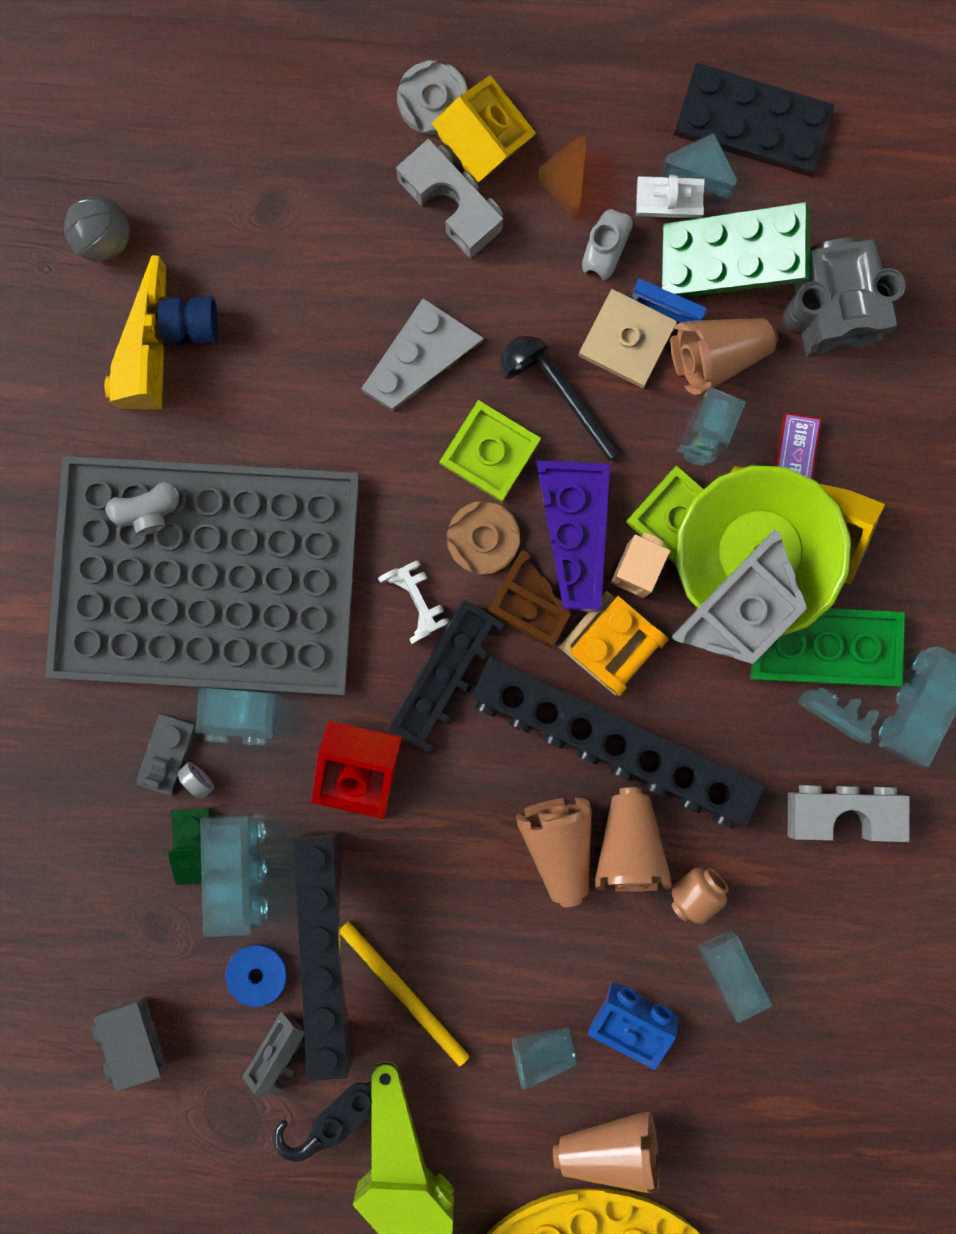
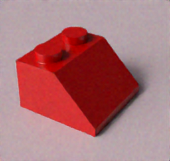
[311,721,402,819]

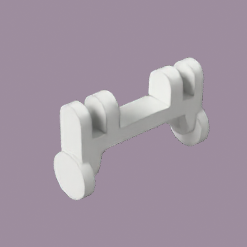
[378,560,449,644]

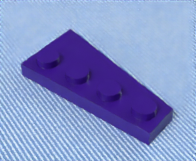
[536,460,610,612]

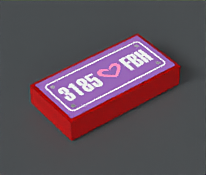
[775,412,821,479]

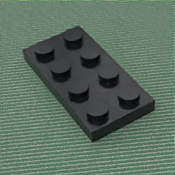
[673,62,835,177]

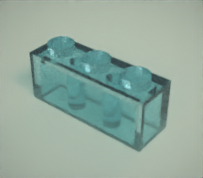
[677,387,746,466]
[878,646,956,768]

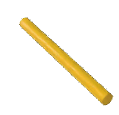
[340,921,470,1067]

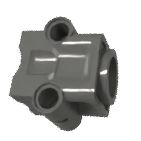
[782,237,906,358]

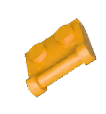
[568,596,669,696]

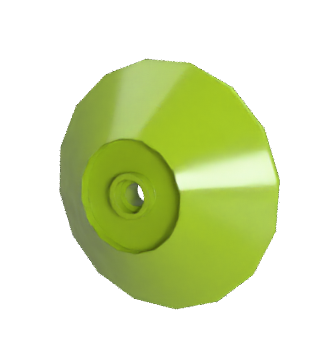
[676,465,851,637]

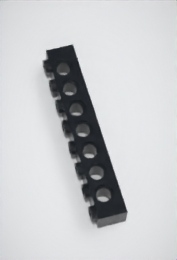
[471,657,765,830]

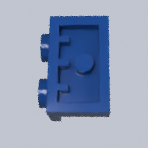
[587,982,679,1070]

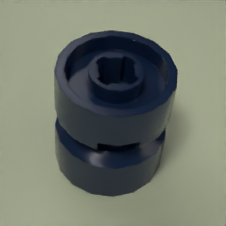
[158,295,218,345]

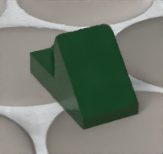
[168,807,215,885]

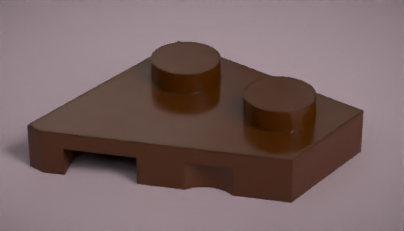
[487,550,571,649]

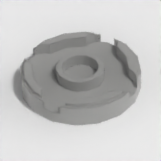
[397,60,468,135]

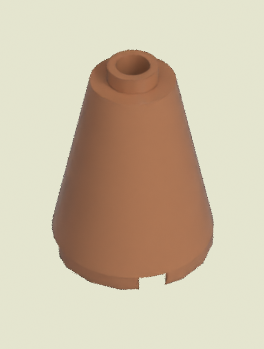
[670,318,778,395]
[595,787,672,892]
[516,798,592,907]
[553,1112,659,1193]

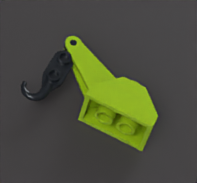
[273,1061,454,1234]

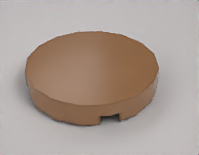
[447,501,520,575]

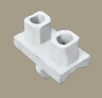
[636,175,704,218]

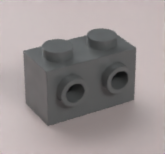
[91,996,168,1092]

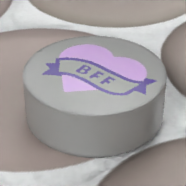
[178,762,214,799]

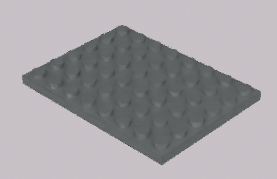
[45,456,360,695]

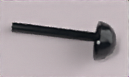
[500,336,620,461]

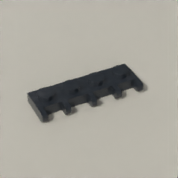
[387,599,507,754]

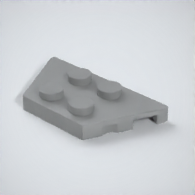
[672,529,807,664]

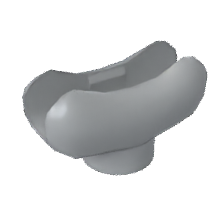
[582,209,633,281]
[105,482,179,535]

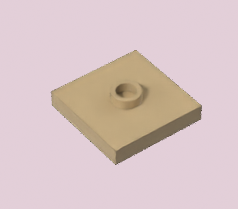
[578,289,677,388]

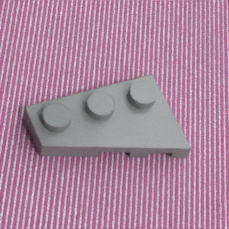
[361,299,484,411]

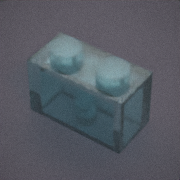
[195,687,279,746]
[697,930,772,1023]

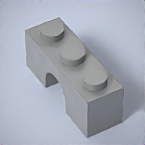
[396,139,503,259]
[788,785,909,842]

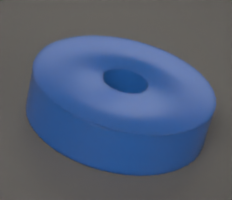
[225,944,288,1007]

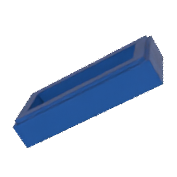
[631,279,707,323]

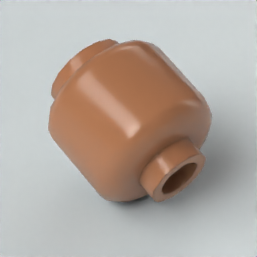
[672,867,729,924]

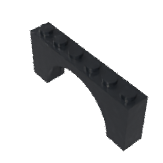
[293,831,354,1081]

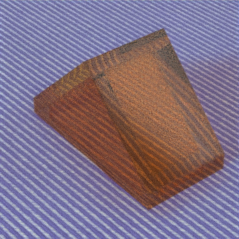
[538,136,587,220]

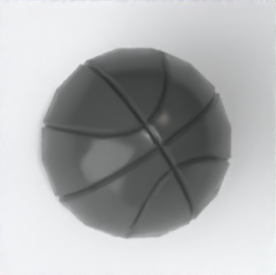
[64,195,131,262]

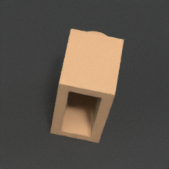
[610,533,670,598]

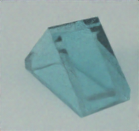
[660,133,737,198]
[512,1028,577,1089]

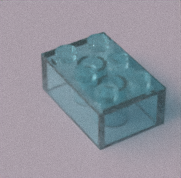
[200,812,267,937]

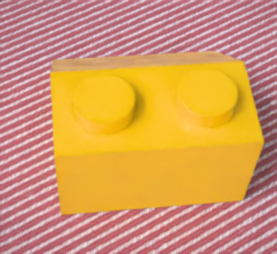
[431,75,536,182]

